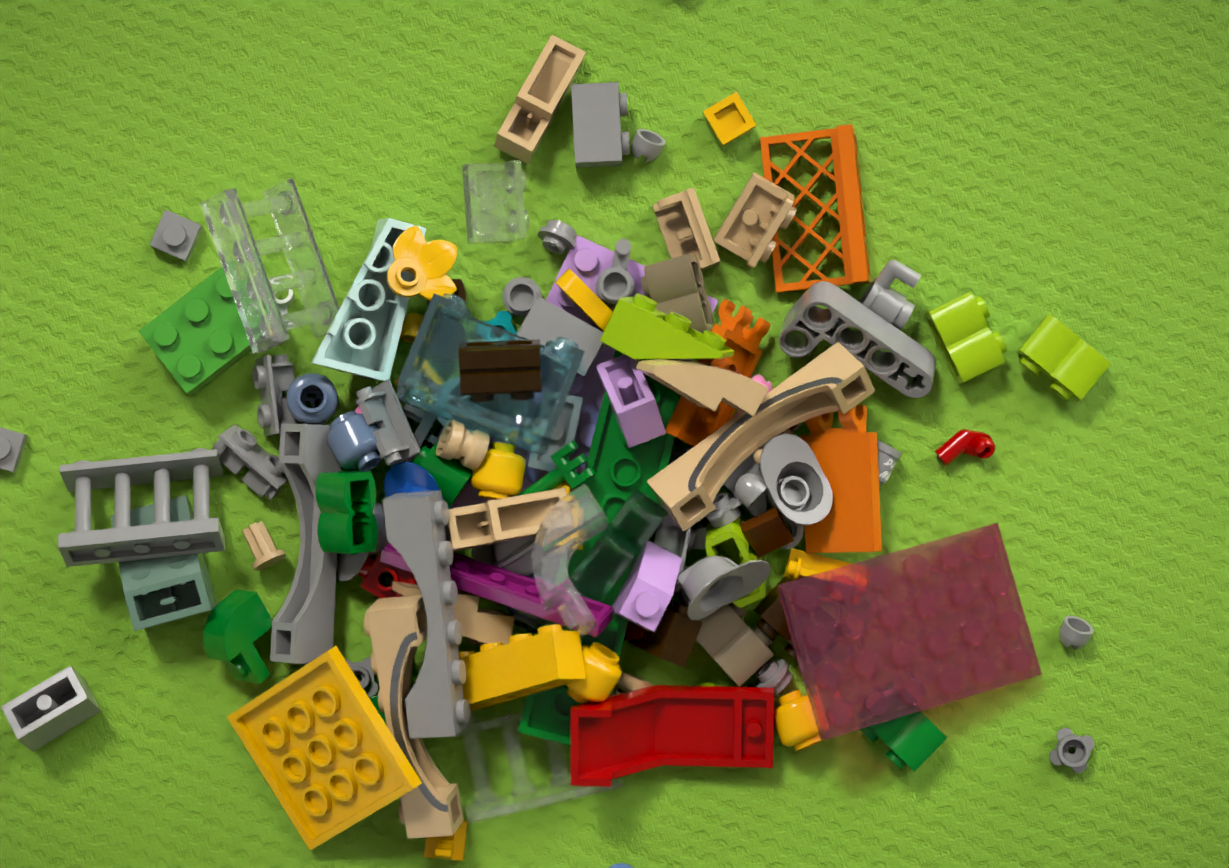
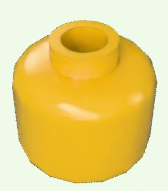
[471,442,526,500]
[567,642,622,704]
[774,690,829,751]

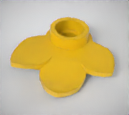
[387,226,457,301]

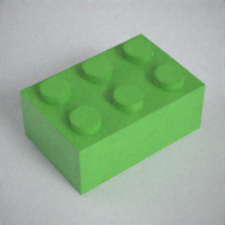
[139,258,287,395]

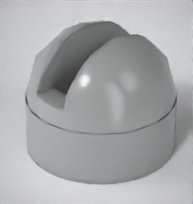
[631,129,666,163]
[735,473,767,508]
[1059,616,1094,650]

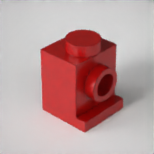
[359,552,417,598]

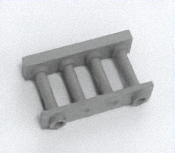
[58,448,225,567]

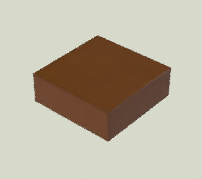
[740,507,794,557]

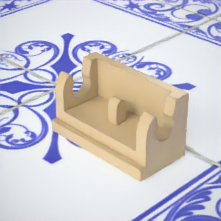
[652,187,720,271]

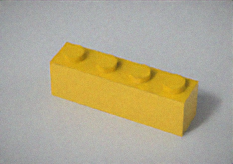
[459,625,586,712]

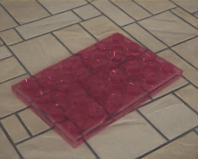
[776,523,1042,740]

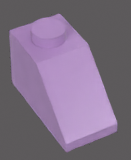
[595,354,666,448]
[612,540,682,632]

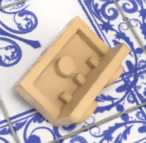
[713,172,797,269]

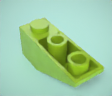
[600,294,735,359]

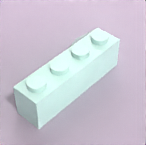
[311,218,426,382]

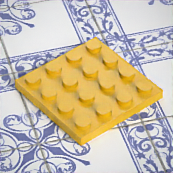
[227,646,422,850]

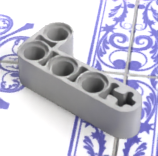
[779,281,936,398]

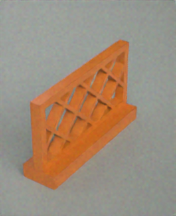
[760,124,871,293]

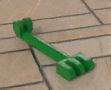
[517,440,597,496]

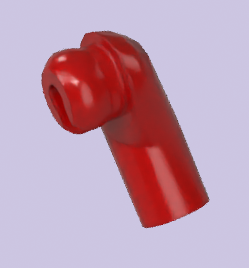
[934,429,995,466]

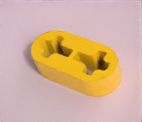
[555,269,613,332]

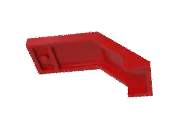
[570,685,774,787]

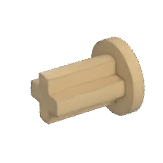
[242,521,286,571]

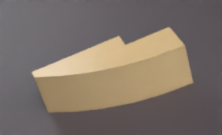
[494,35,586,165]
[636,359,769,416]
[445,488,573,552]
[392,581,514,645]

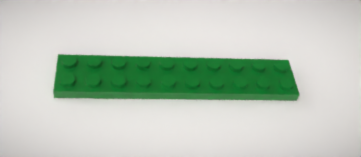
[518,349,681,746]

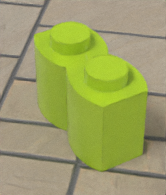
[925,291,1007,383]
[1017,314,1111,402]
[705,518,766,608]

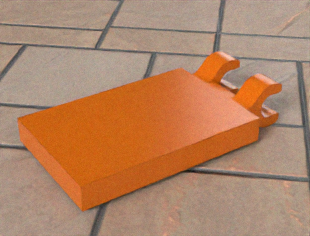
[665,299,770,447]
[801,405,882,553]

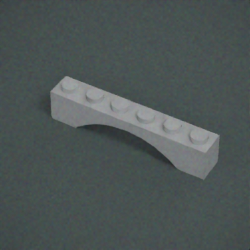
[270,424,341,664]
[383,490,470,738]

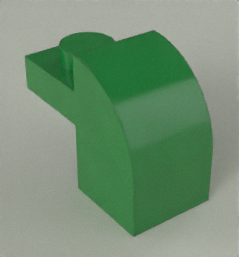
[203,589,273,684]

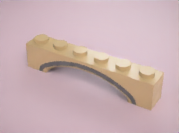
[646,342,875,532]
[364,595,464,838]

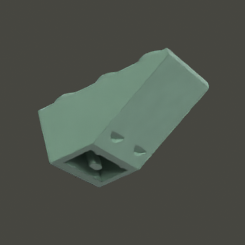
[111,495,217,631]

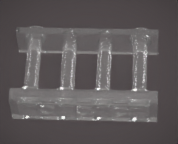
[200,178,340,354]
[449,710,624,823]

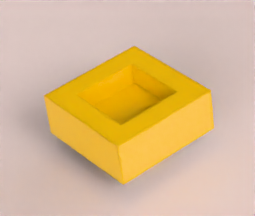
[702,92,757,147]

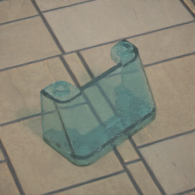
[397,293,585,455]

